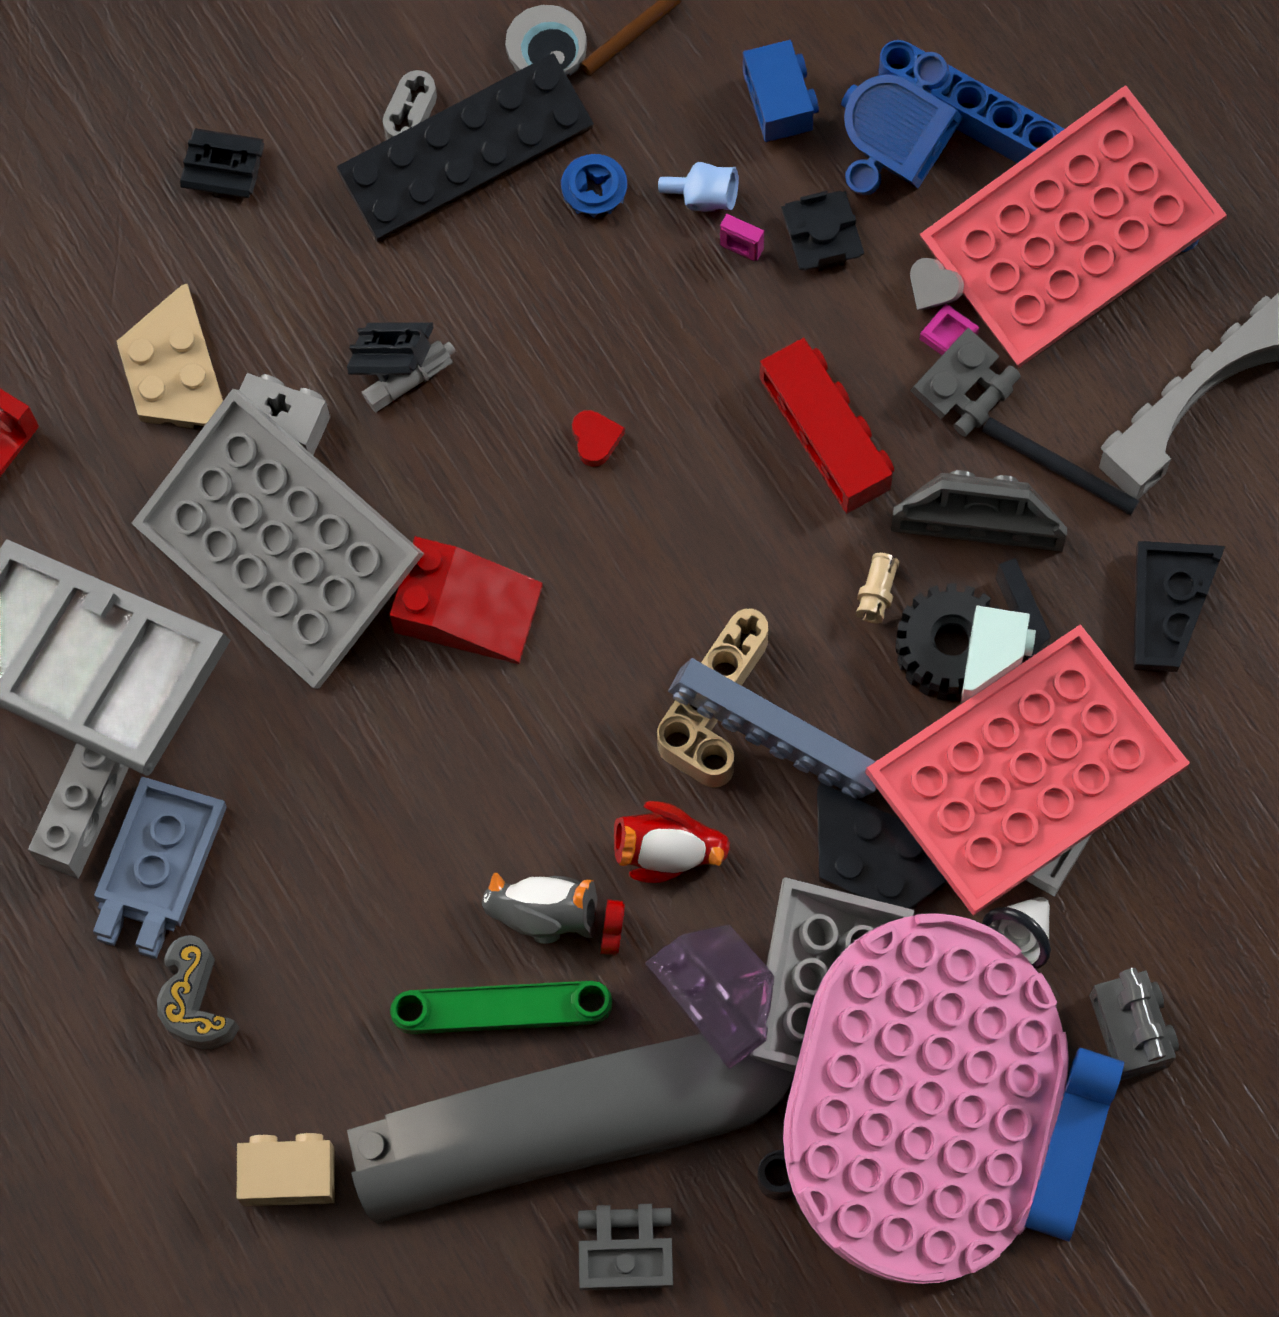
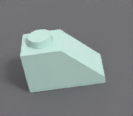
[961,606,1036,703]

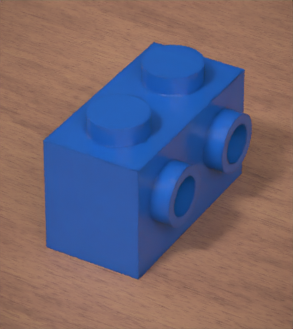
[743,39,819,142]

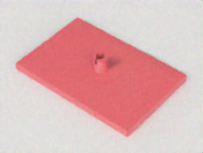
[920,85,1227,368]
[865,624,1190,916]

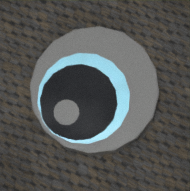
[505,5,587,75]

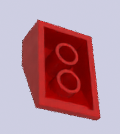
[390,536,543,664]

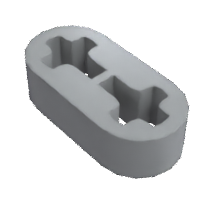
[383,70,437,140]

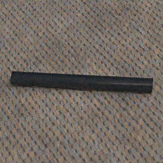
[982,417,1140,515]

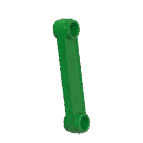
[390,981,613,1034]

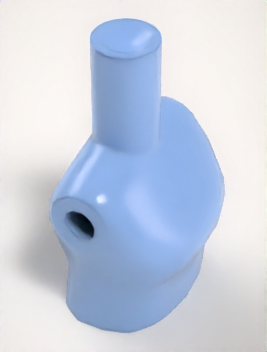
[658,162,739,212]

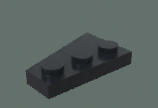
[1133,541,1225,672]

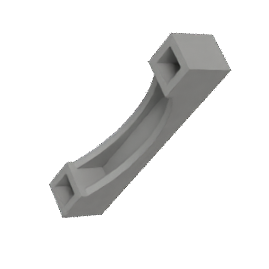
[1099,293,1279,499]

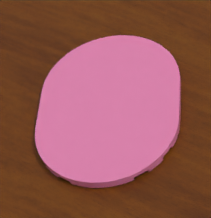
[783,914,1069,1284]

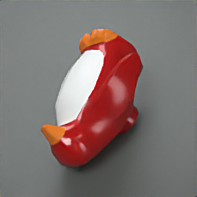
[614,801,730,883]

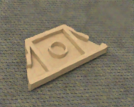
[116,284,223,428]

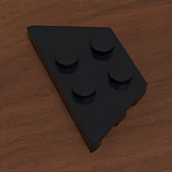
[817,782,947,910]

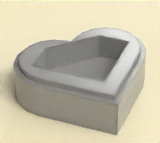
[910,258,964,310]

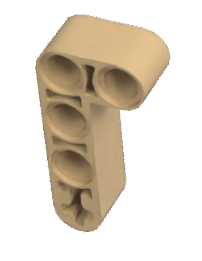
[657,609,768,787]

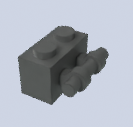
[1089,968,1179,1081]

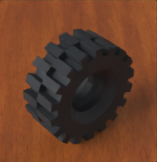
[895,583,999,701]

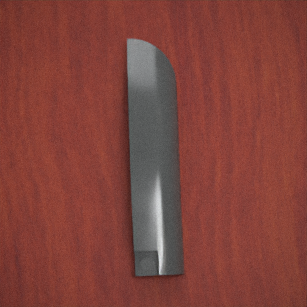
[347,1023,794,1224]

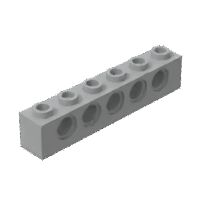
[28,623,185,879]

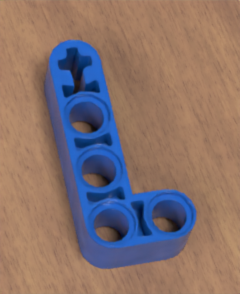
[1024,1048,1125,1242]

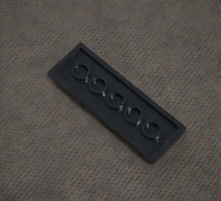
[336,53,594,242]

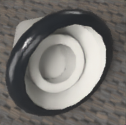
[981,897,1051,969]

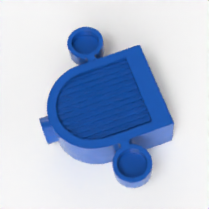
[841,52,963,196]

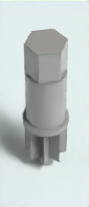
[362,340,456,412]

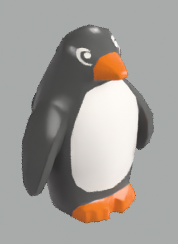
[481,873,598,944]

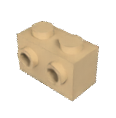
[237,1133,335,1206]

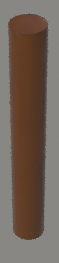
[580,0,681,76]

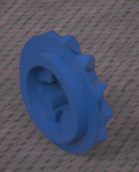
[561,154,628,218]

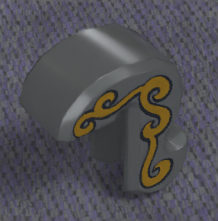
[157,935,240,1049]

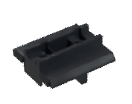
[180,128,265,198]
[781,190,864,271]
[347,322,434,382]

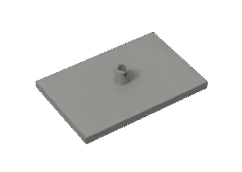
[132,389,424,688]

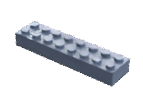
[668,658,876,799]

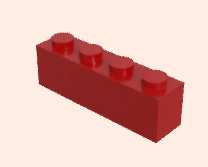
[759,337,895,514]

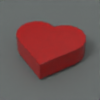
[572,410,625,467]
[600,899,625,956]

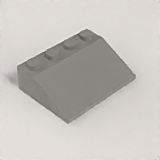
[750,877,914,1074]

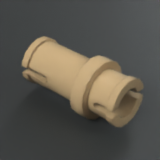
[856,553,899,623]

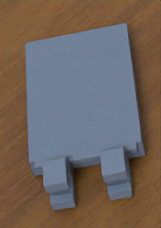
[93,777,227,959]

